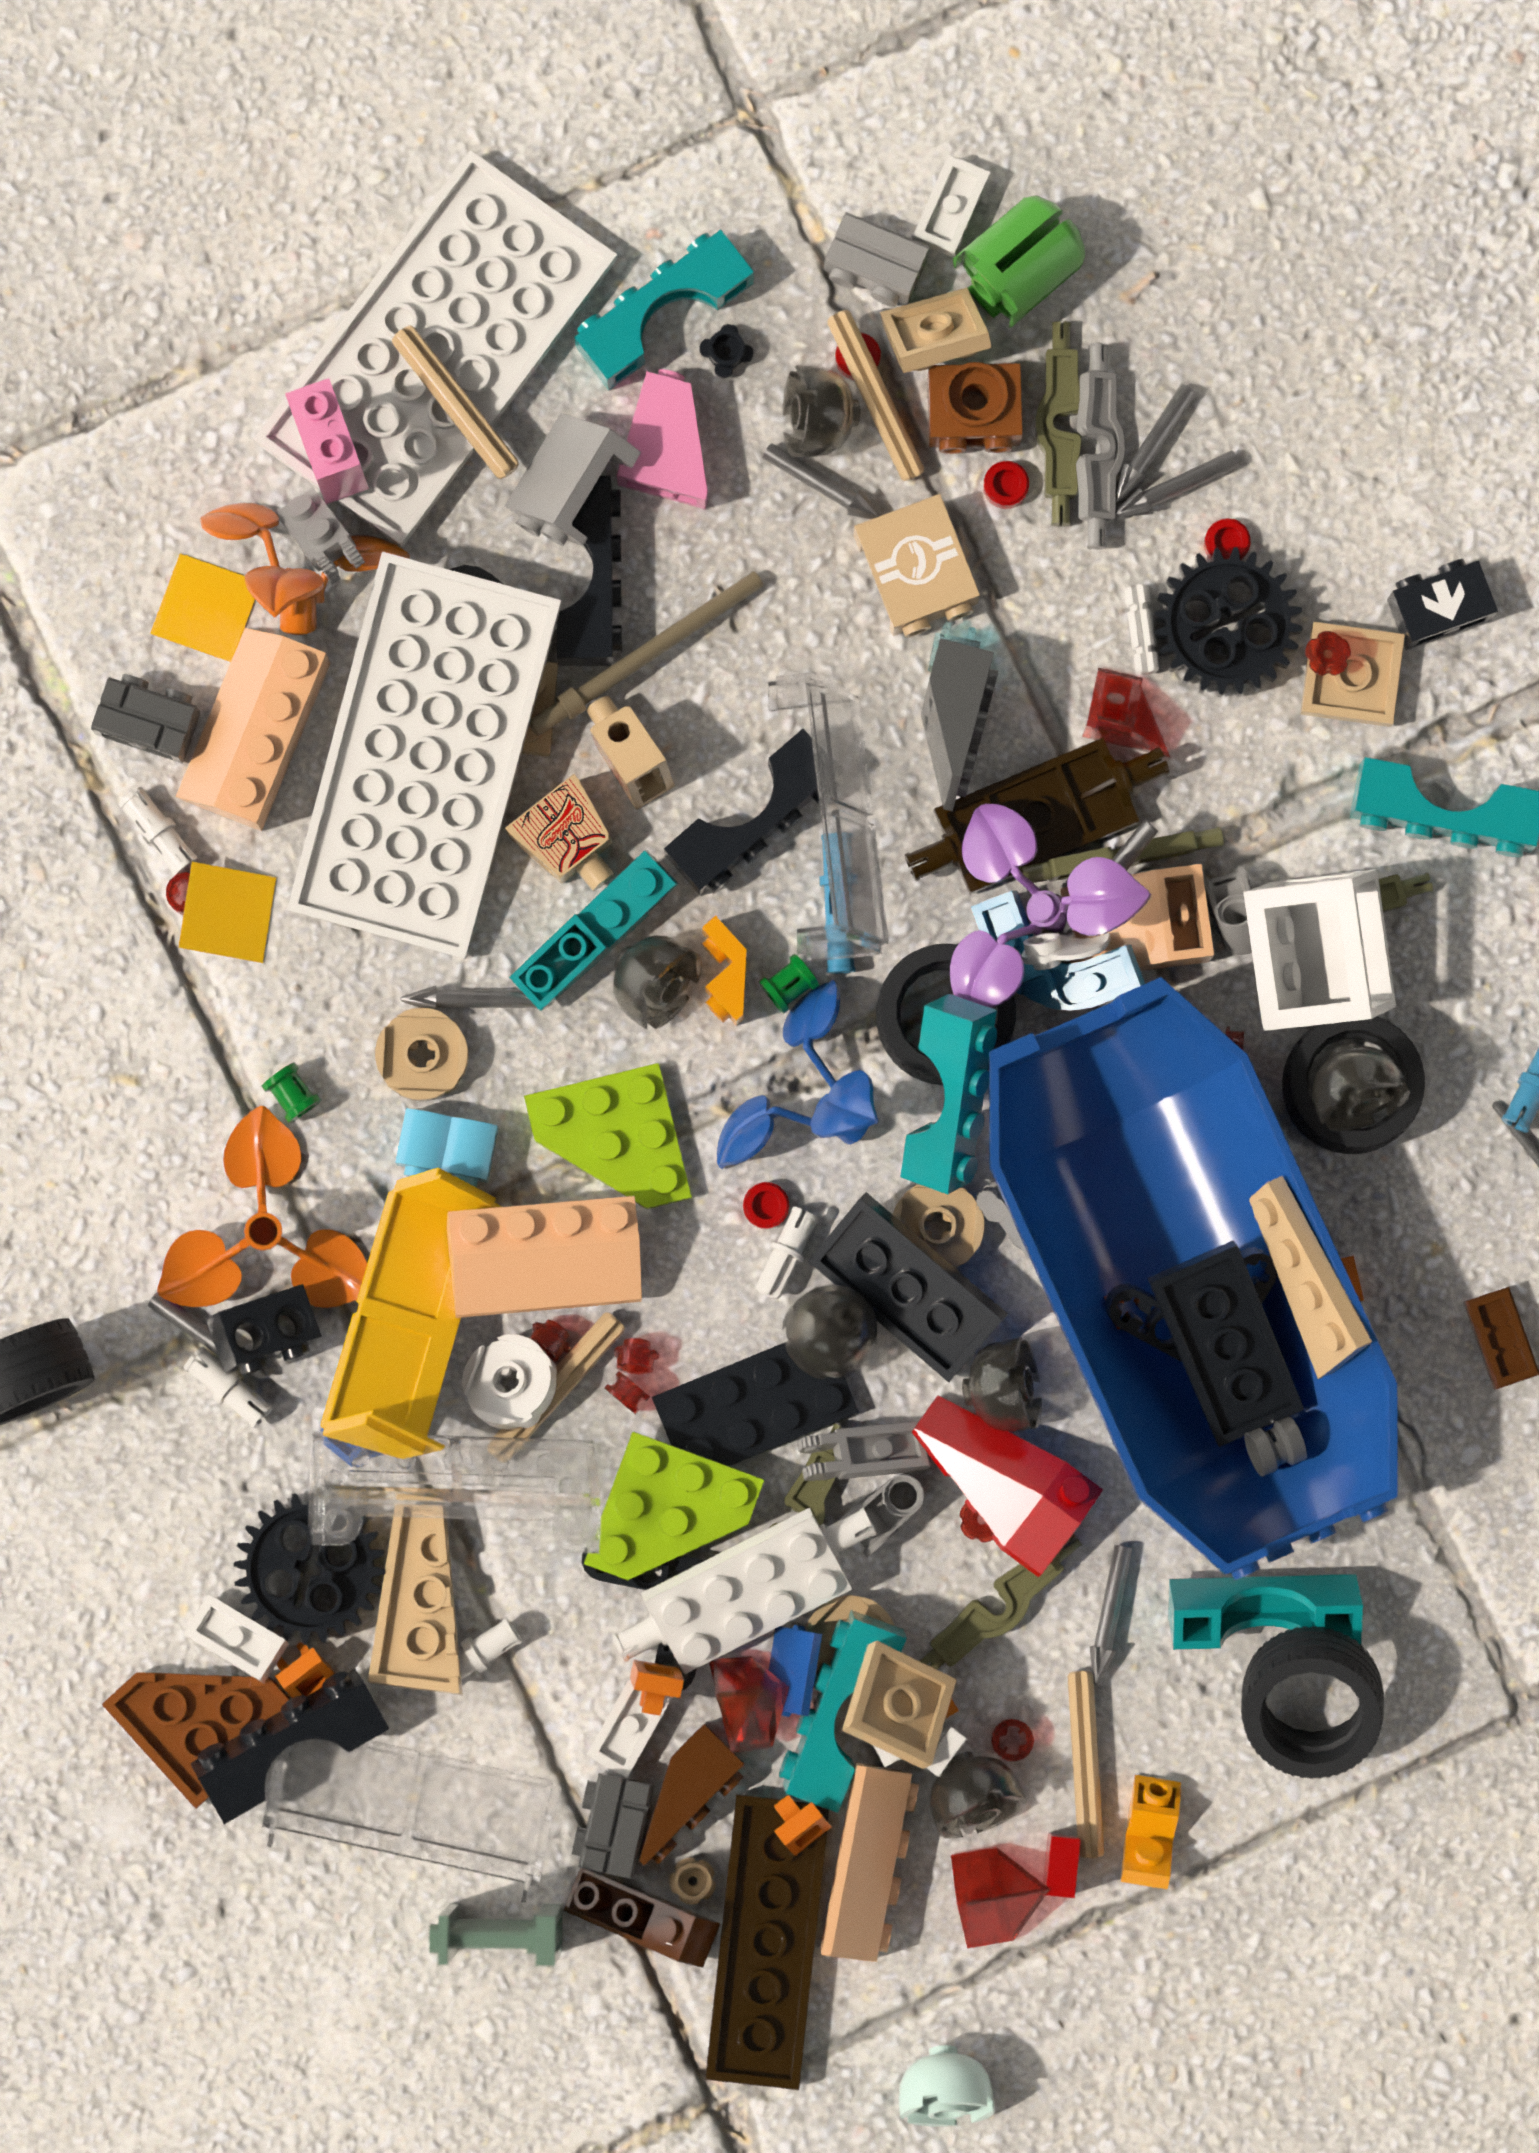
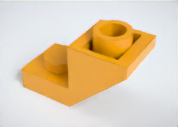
[701,915,747,1026]
[1121,1775,1181,1889]

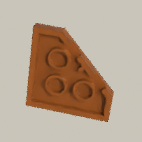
[102,1672,290,1809]

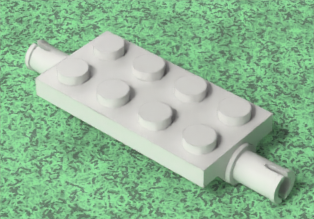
[612,1507,877,1674]

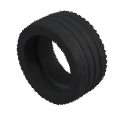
[876,944,1016,1085]
[1282,1016,1425,1154]
[0,1318,95,1425]
[1241,1626,1384,1779]

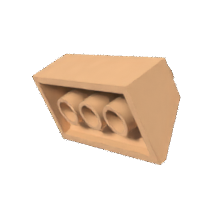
[176,628,331,831]
[447,1196,642,1318]
[820,1762,919,1962]

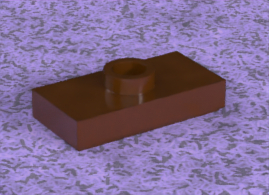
[1463,1287,1539,1390]

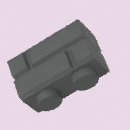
[91,674,200,764]
[571,1772,654,1879]

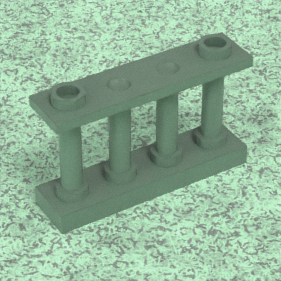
[429,1903,563,1966]

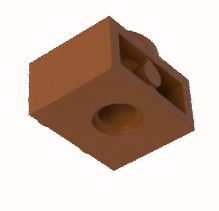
[927,362,1023,454]

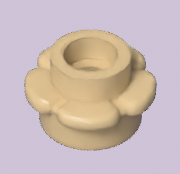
[669,1858,716,1905]

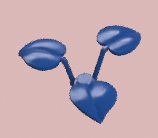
[717,980,879,1170]

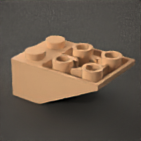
[1060,864,1214,971]

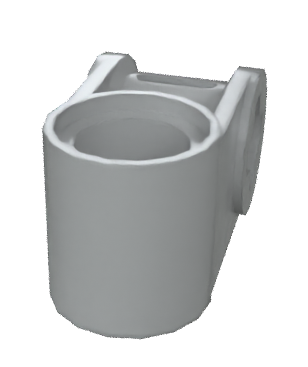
[1203,864,1252,955]
[837,1474,924,1557]

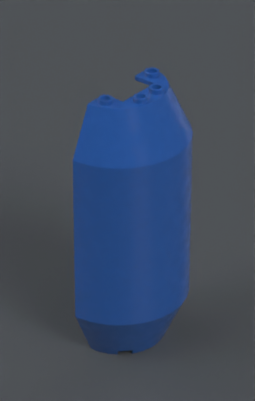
[989,977,1398,1580]

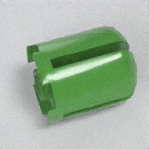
[953,195,1085,328]

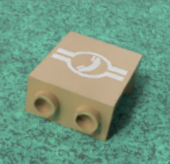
[853,494,980,638]

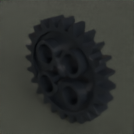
[1153,547,1303,698]
[233,1492,386,1645]

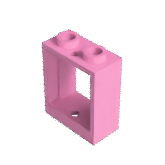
[285,378,369,504]

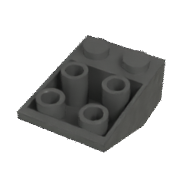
[921,638,999,811]

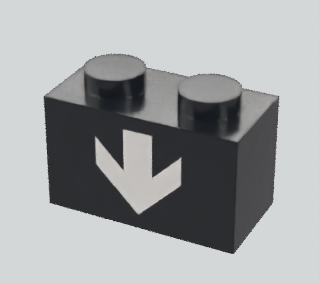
[1387,559,1498,650]

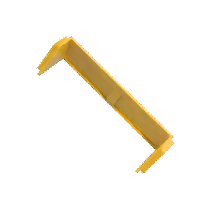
[320,1168,503,1459]

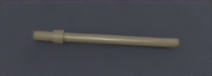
[529,571,764,736]

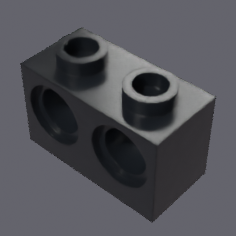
[206,1284,322,1376]

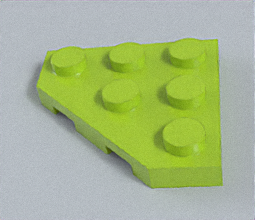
[524,1063,692,1210]
[584,1431,764,1580]

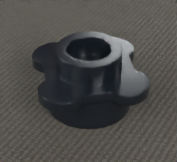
[699,324,754,378]

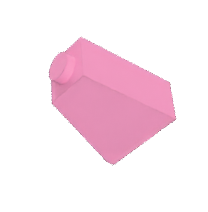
[617,369,708,510]

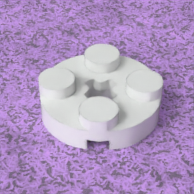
[462,1334,557,1429]

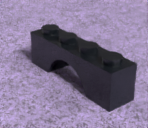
[557,476,622,666]
[664,728,840,896]
[190,1669,390,1825]

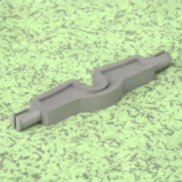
[1076,343,1125,550]

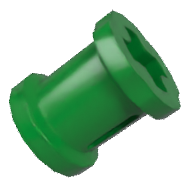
[758,954,820,1014]
[261,1062,322,1123]

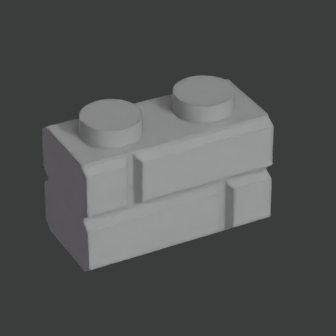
[824,212,930,307]

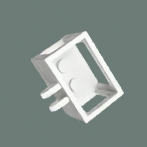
[1244,869,1396,1031]

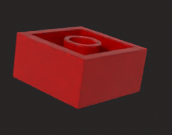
[1042,1833,1081,1899]

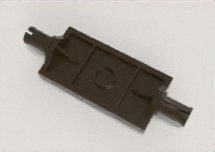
[904,738,1170,895]

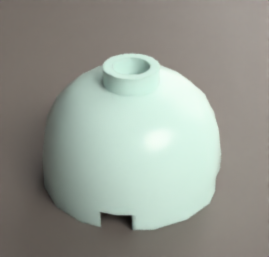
[899,2045,995,2126]

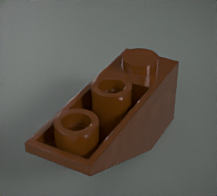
[639,1723,744,1865]
[563,1868,721,1968]

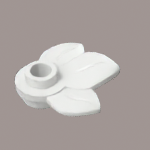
[1021,931,1111,970]

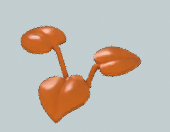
[200,503,410,635]
[157,1106,367,1308]

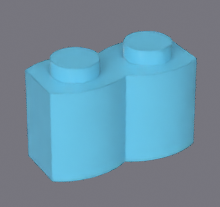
[395,1108,499,1188]

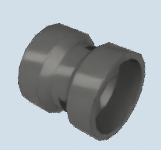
[1244,1417,1307,1476]

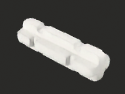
[1125,584,1160,675]

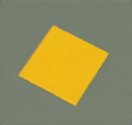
[150,553,255,662]
[178,861,276,963]

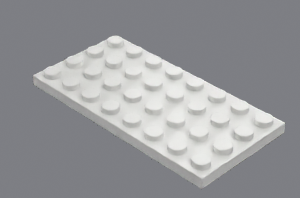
[253,150,618,548]
[287,552,562,959]

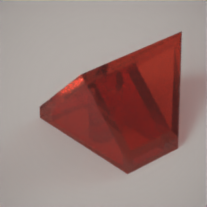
[1082,667,1171,758]
[709,1656,789,1753]
[951,1846,1050,1949]

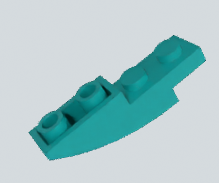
[509,850,679,1011]

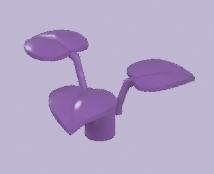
[950,804,1151,1008]

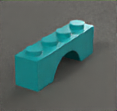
[574,229,754,391]
[1349,757,1539,858]
[900,994,997,1195]
[1168,1574,1363,1650]
[779,1610,907,1813]

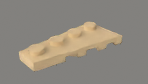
[1249,1176,1372,1379]
[368,1496,463,1695]

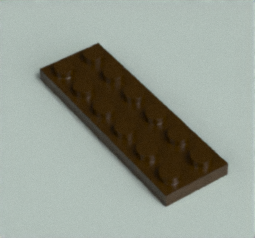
[705,1794,829,2090]

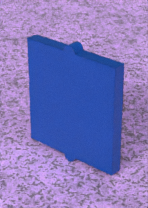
[762,1625,822,1717]

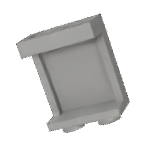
[505,413,641,546]

